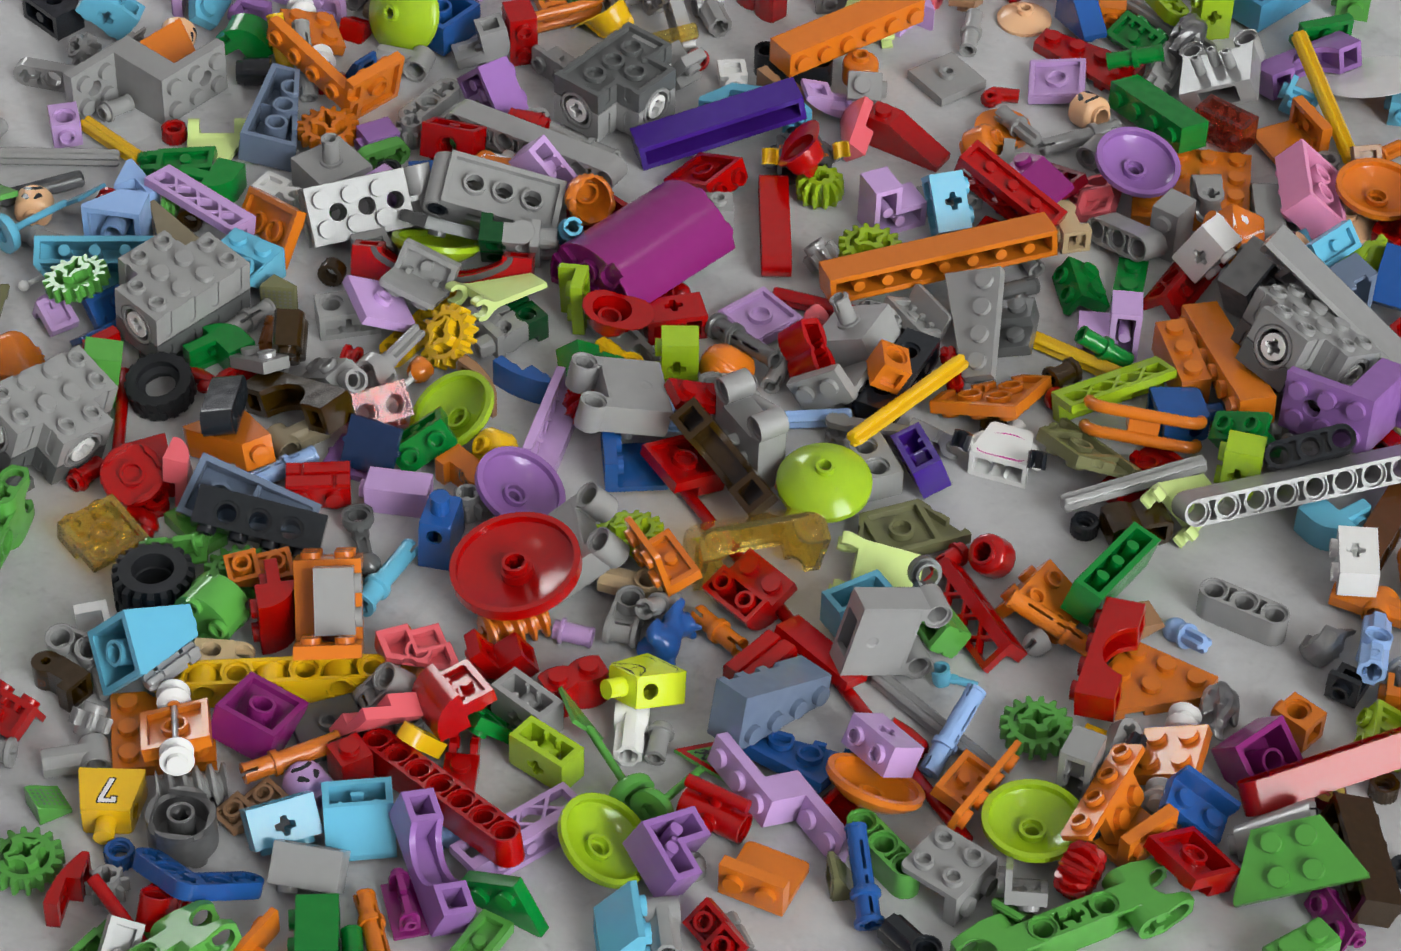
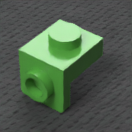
[1331,0,1371,22]

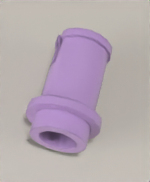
[551,617,595,648]

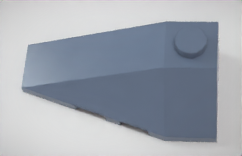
[176,452,322,534]

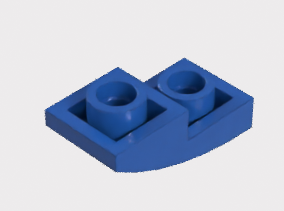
[493,355,551,404]

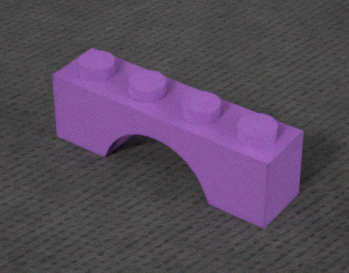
[1259,30,1362,101]
[388,788,477,937]

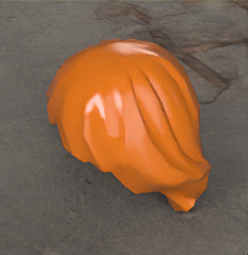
[565,173,616,226]
[0,331,45,381]
[699,343,756,375]

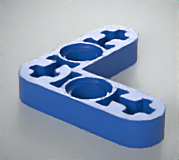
[132,847,264,902]

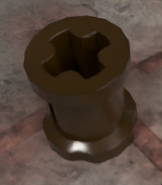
[1042,357,1083,388]

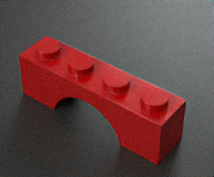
[1069,597,1146,722]

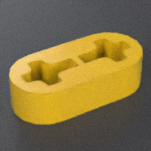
[396,720,448,759]

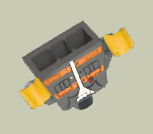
[761,126,851,185]

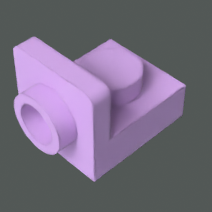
[32,294,80,337]

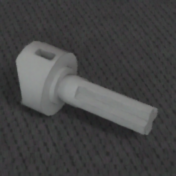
[356,324,426,395]

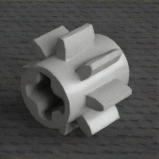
[67,32,102,65]
[396,113,423,150]
[803,237,840,272]
[454,484,488,524]
[68,700,114,737]
[84,864,131,908]

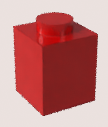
[326,732,374,781]

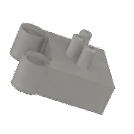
[1179,29,1266,114]
[565,352,673,440]
[714,368,789,488]
[547,482,630,607]
[829,583,953,679]

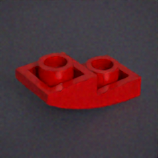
[682,897,750,951]

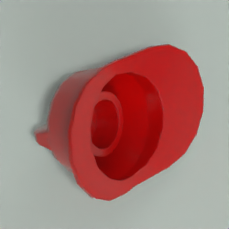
[778,120,824,178]
[582,289,655,337]

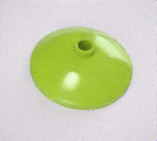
[369,0,440,50]
[391,228,480,263]
[409,370,494,447]
[776,443,872,523]
[981,779,1079,863]
[557,792,642,889]

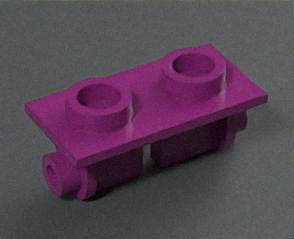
[380,867,429,941]
[1303,887,1366,951]

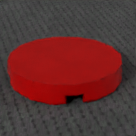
[100,443,164,507]

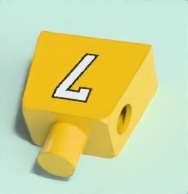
[78,767,148,845]

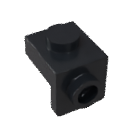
[1324,662,1370,709]

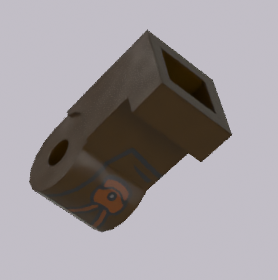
[31,650,94,713]

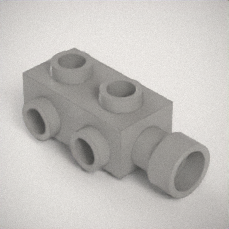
[301,357,368,393]

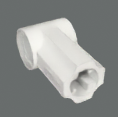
[613,702,650,766]

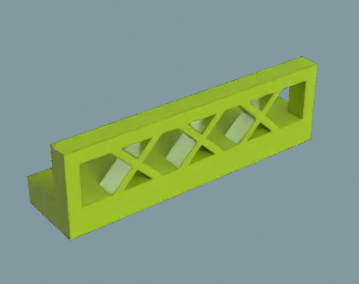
[1051,356,1177,423]

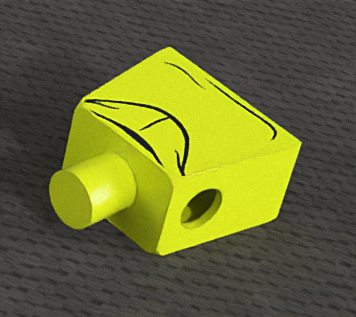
[600,653,687,709]

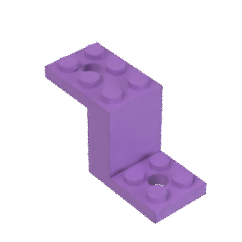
[1278,358,1401,454]

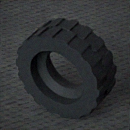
[124,351,197,421]

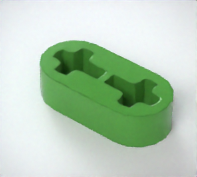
[357,136,411,170]

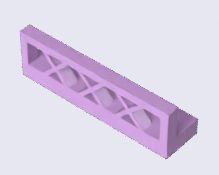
[144,164,256,236]
[522,366,575,472]
[449,782,578,875]

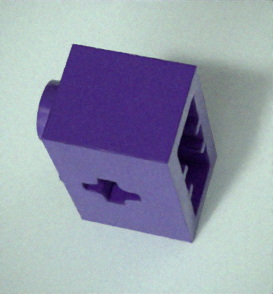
[891,422,952,499]

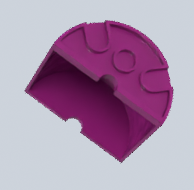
[550,180,735,303]

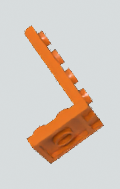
[266,16,405,120]

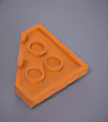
[929,374,1052,421]
[1108,642,1219,720]
[110,691,218,776]

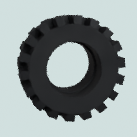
[111,542,196,612]

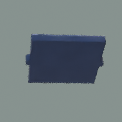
[340,413,404,473]

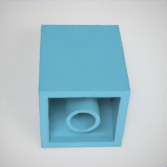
[87,604,199,696]

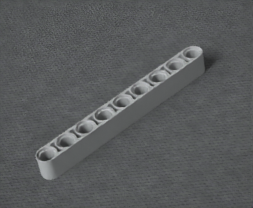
[1171,444,1401,527]

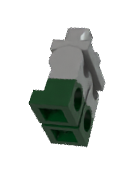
[478,212,559,268]
[467,296,549,360]

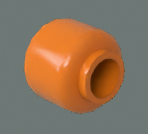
[842,49,879,86]
[959,123,1004,155]

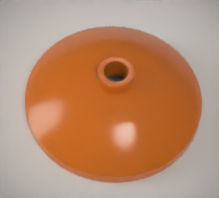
[1335,158,1401,221]
[825,752,926,815]

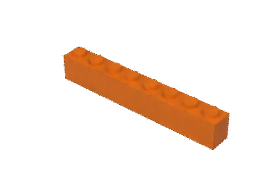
[819,212,1058,306]

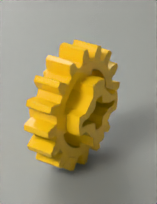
[419,303,479,371]

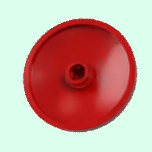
[449,512,583,621]

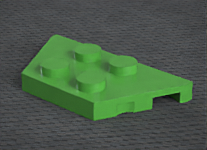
[1233,814,1370,908]

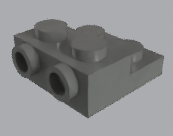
[998,294,1040,358]

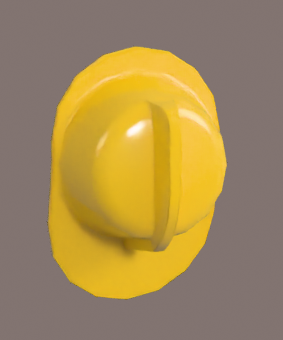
[571,0,634,38]

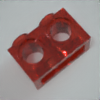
[1195,94,1259,154]
[346,378,415,429]

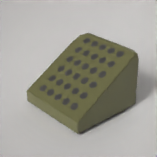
[259,274,298,309]

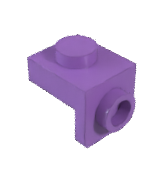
[227,0,272,21]

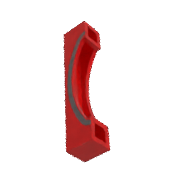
[350,239,536,291]

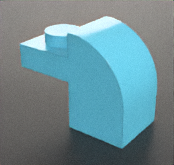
[1293,498,1372,551]

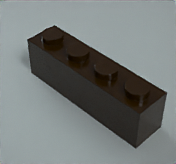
[1321,792,1401,928]

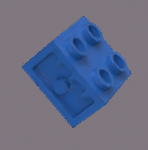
[601,432,668,492]

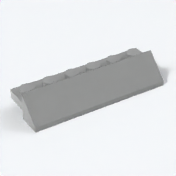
[1259,224,1401,364]

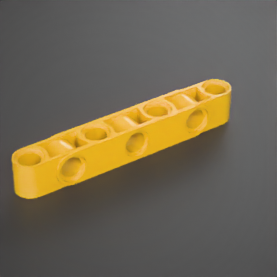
[154,654,385,708]

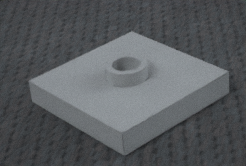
[907,52,986,107]

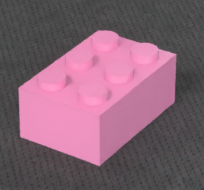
[1275,139,1346,240]

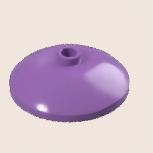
[1095,127,1181,198]
[475,446,566,516]

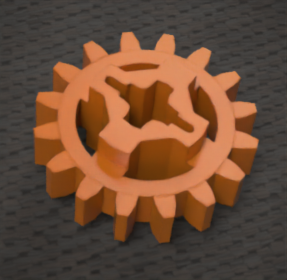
[297,106,359,149]

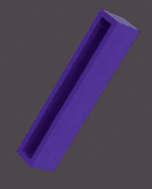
[629,77,807,171]

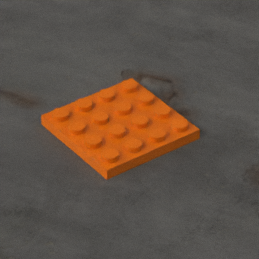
[1130,149,1252,231]

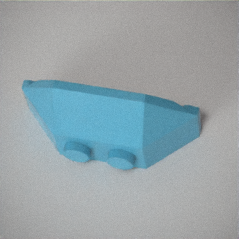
[33,236,154,299]

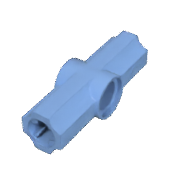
[1355,611,1394,686]

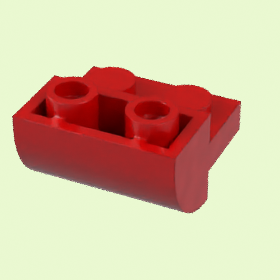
[701,548,798,631]
[249,558,296,655]
[411,658,498,742]

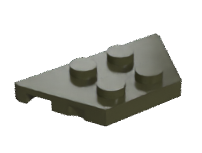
[1036,418,1143,478]
[857,499,972,555]

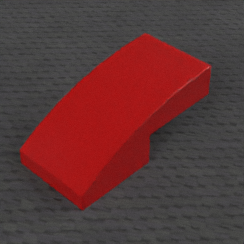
[43,851,92,928]

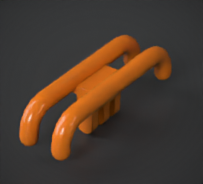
[501,0,604,33]
[1079,395,1208,454]

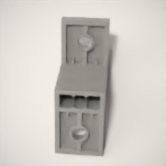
[63,35,228,124]

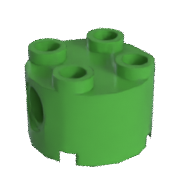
[174,572,251,640]

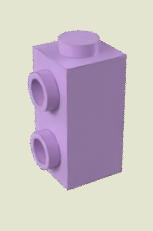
[359,466,434,518]

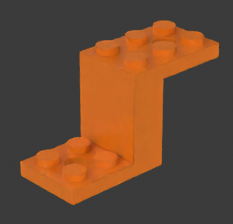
[293,547,364,661]

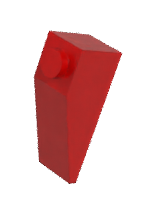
[866,101,951,173]

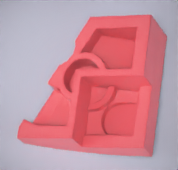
[840,96,874,162]
[1069,174,1122,222]
[163,437,193,507]
[374,623,459,670]
[329,692,424,736]

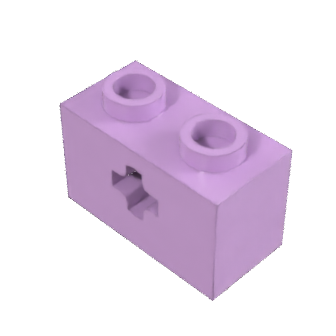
[508,134,578,196]
[841,712,924,778]

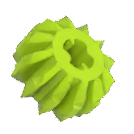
[795,164,844,210]

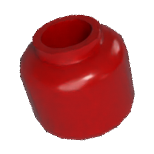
[968,533,1016,579]

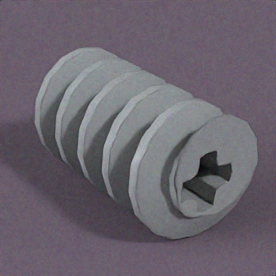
[155,762,228,806]

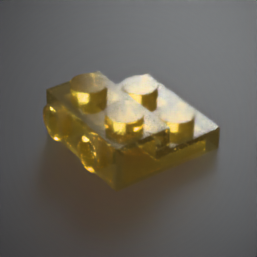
[57,494,149,573]

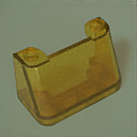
[683,508,831,591]

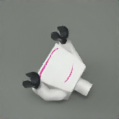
[950,419,1048,489]

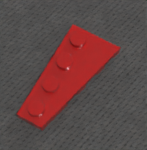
[1033,28,1146,91]

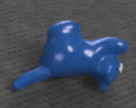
[636,598,702,666]

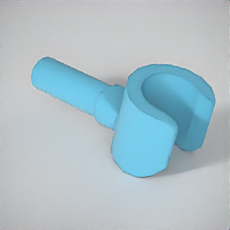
[931,661,979,688]

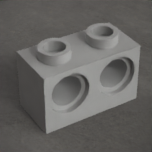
[314,290,381,341]
[844,431,904,502]

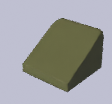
[825,851,853,902]

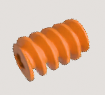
[477,611,551,645]

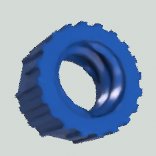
[103,837,135,872]

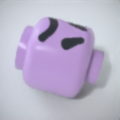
[282,761,332,810]

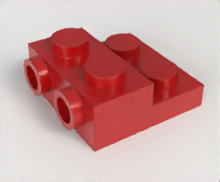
[663,152,748,192]
[640,434,725,497]
[1143,826,1241,897]

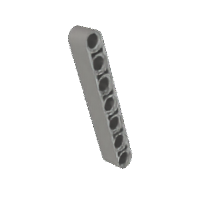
[445,99,628,188]

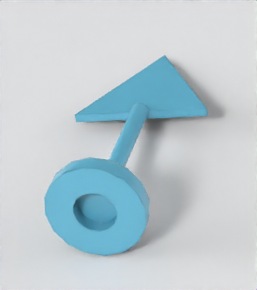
[0,183,106,254]

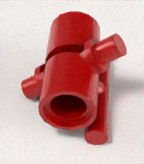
[676,773,753,844]

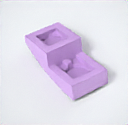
[800,78,853,119]

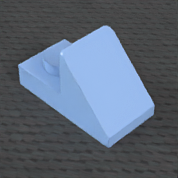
[114,158,161,205]

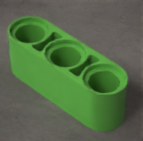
[846,808,920,899]

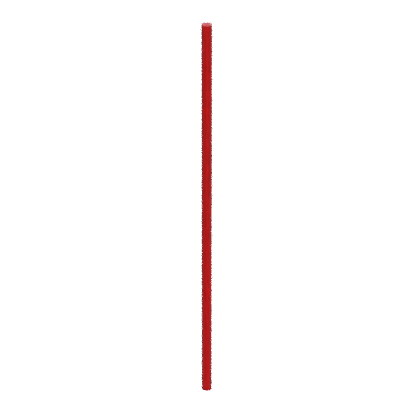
[679,489,973,841]

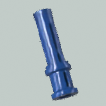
[844,822,885,931]

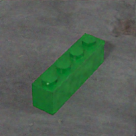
[1108,74,1209,154]
[1060,521,1161,626]
[287,893,341,951]

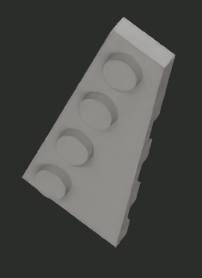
[945,266,1005,383]

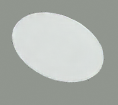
[1324,56,1401,98]

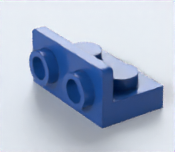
[1158,765,1241,846]

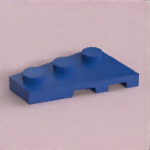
[743,730,853,794]

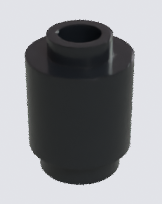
[235,57,277,86]

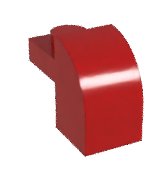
[463,628,540,680]

